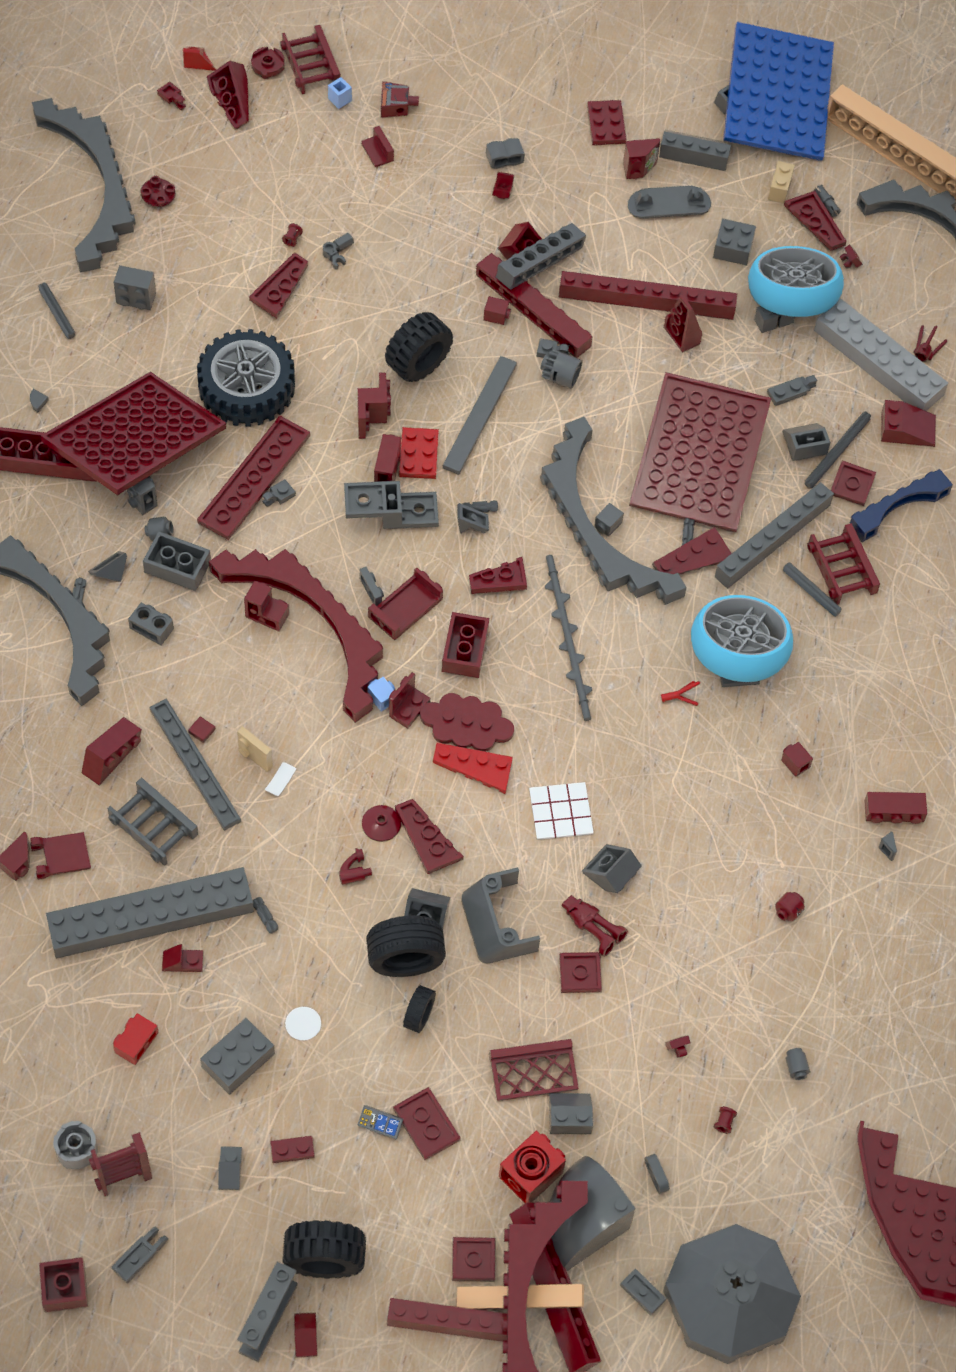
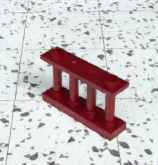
[280,25,341,94]
[807,523,880,605]
[89,1132,153,1197]

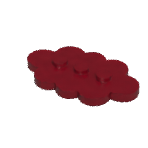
[420,693,514,752]

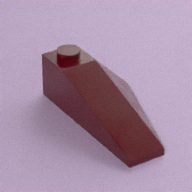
[206,60,249,129]

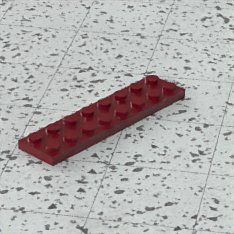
[197,416,310,540]

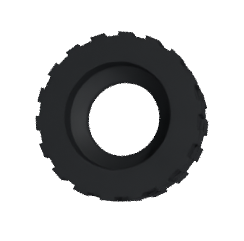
[403,985,436,1033]

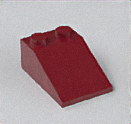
[881,400,936,447]

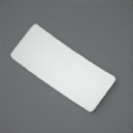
[265,762,296,796]

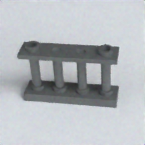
[107,777,199,866]
[237,1261,298,1362]

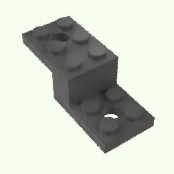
[344,481,439,529]

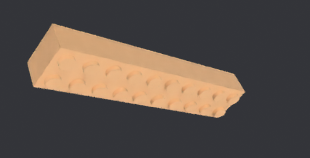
[827,84,956,200]

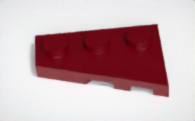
[469,557,527,594]

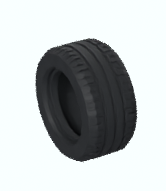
[366,916,446,977]

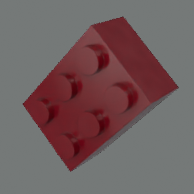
[442,612,490,678]

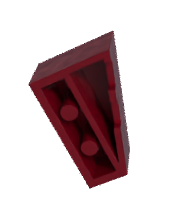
[81,717,142,786]

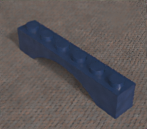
[850,469,953,542]

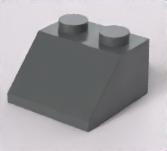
[582,844,642,893]
[404,888,451,929]
[549,1093,593,1134]

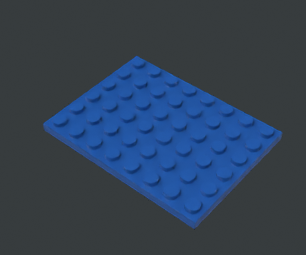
[723,22,834,161]

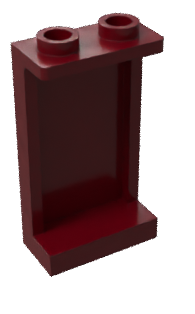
[368,568,443,641]

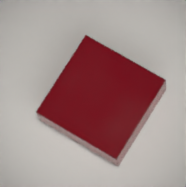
[188,716,216,743]

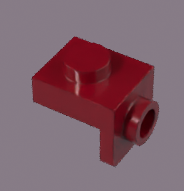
[492,172,514,199]

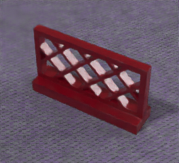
[489,1039,579,1101]

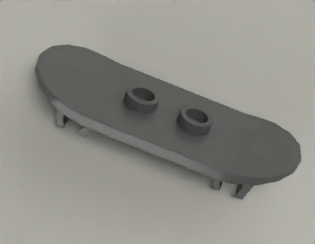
[628,185,711,218]

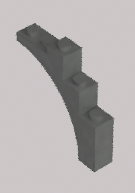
[856,179,956,239]

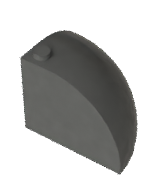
[549,1156,636,1271]

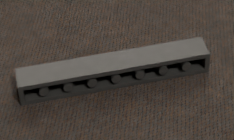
[715,482,834,589]

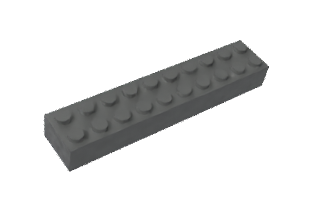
[46,867,254,959]

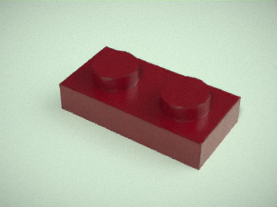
[270,1136,315,1163]

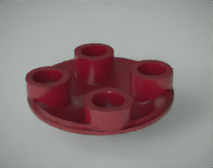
[140,176,175,207]

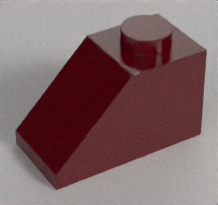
[0,831,30,881]

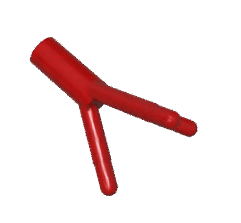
[661,681,700,706]

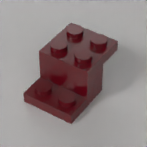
[358,372,391,439]

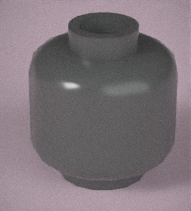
[144,517,174,541]

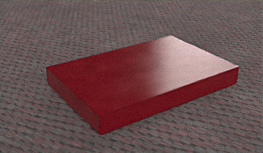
[393,1087,461,1160]

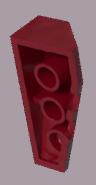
[664,296,703,353]

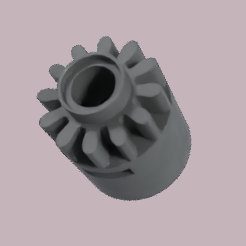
[540,349,583,389]

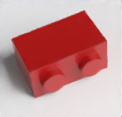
[113,1013,159,1065]

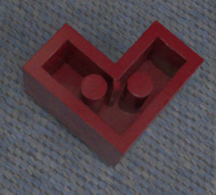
[244,581,289,632]

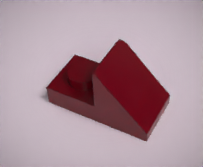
[162,944,204,972]

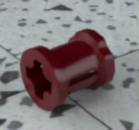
[282,223,303,247]
[714,1106,737,1134]

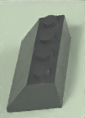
[659,130,732,171]

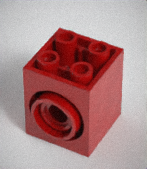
[498,1130,566,1203]

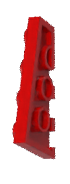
[433,743,513,794]

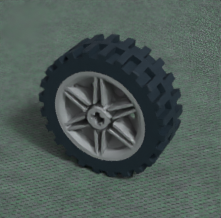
[197,329,295,427]

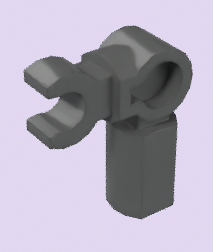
[323,232,354,270]

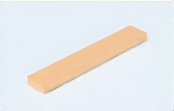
[457,1284,584,1310]

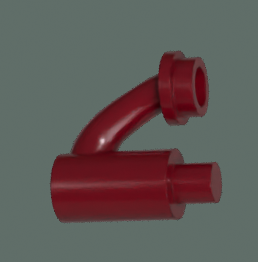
[339,848,372,885]

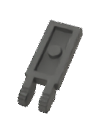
[111,1227,168,1283]

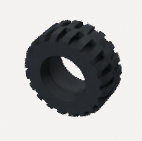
[385,312,453,382]
[282,1220,366,1279]

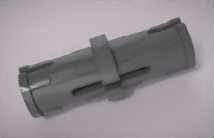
[814,185,841,217]

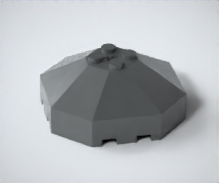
[663,1224,801,1364]

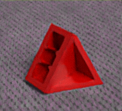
[183,46,216,71]

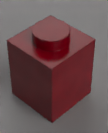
[483,296,511,325]
[781,742,813,777]

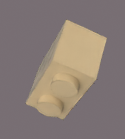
[768,161,795,204]

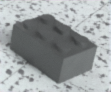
[143,531,211,591]
[200,1018,275,1095]

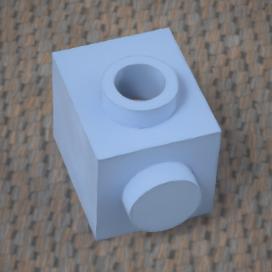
[328,77,352,109]
[368,677,395,712]

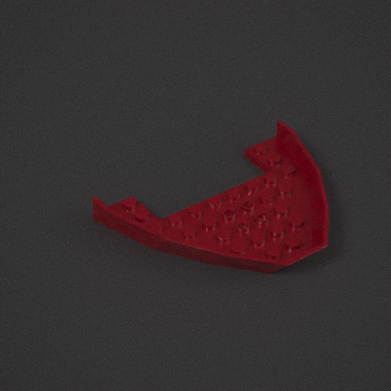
[857,1120,956,1307]

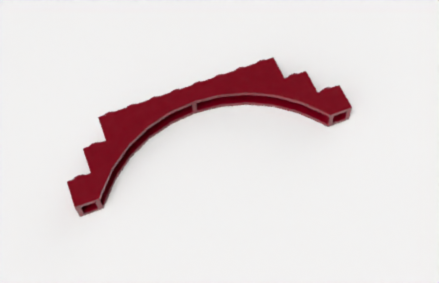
[209,549,383,723]
[502,1181,588,1372]

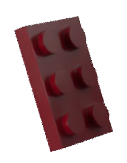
[587,100,627,145]

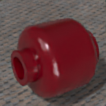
[775,892,805,921]

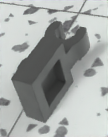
[536,338,569,358]
[263,479,296,507]

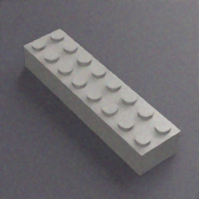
[814,298,948,411]

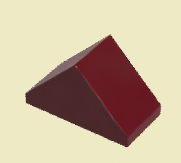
[294,1312,317,1358]

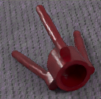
[913,325,948,362]

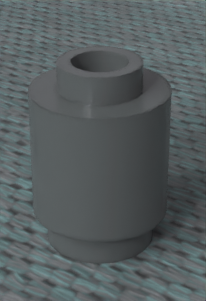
[785,1048,810,1080]

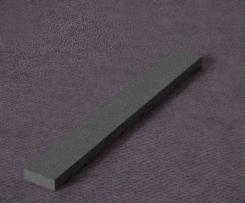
[443,356,517,475]
[150,698,241,831]

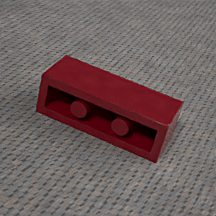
[864,792,928,824]

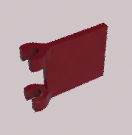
[30,832,91,880]

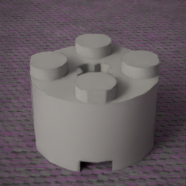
[53,1121,98,1169]

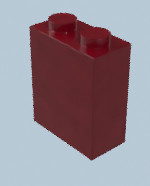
[374,434,401,482]

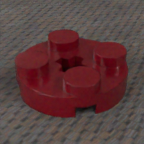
[251,47,284,79]

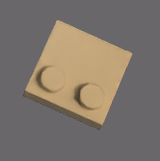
[237,726,273,772]

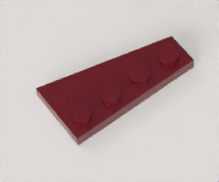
[784,191,847,251]
[249,252,308,319]
[652,527,732,575]
[395,799,464,875]

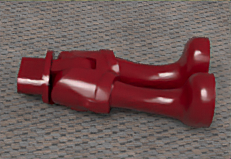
[561,895,628,957]

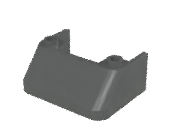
[461,867,540,964]

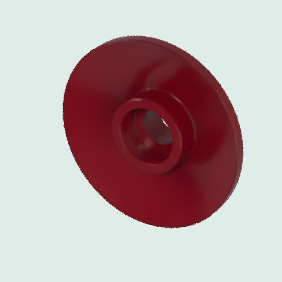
[362,805,401,842]

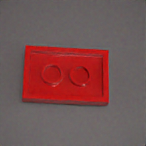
[399,427,439,479]

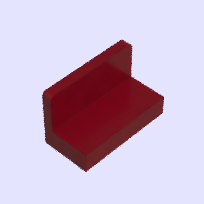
[361,126,394,167]

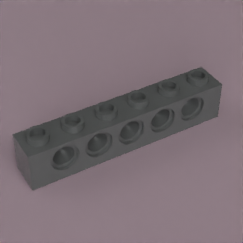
[496,223,586,290]

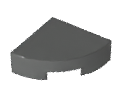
[30,388,49,413]

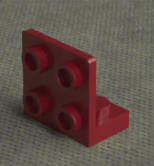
[388,672,431,729]

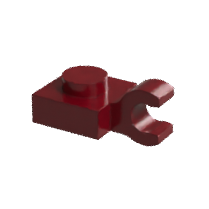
[157,81,186,110]

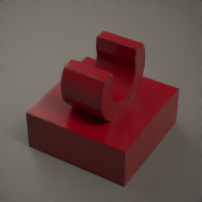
[840,245,863,268]
[665,1035,691,1058]

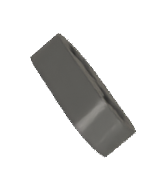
[644,1154,670,1194]

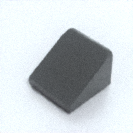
[879,831,897,861]

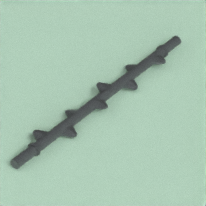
[545,555,592,721]

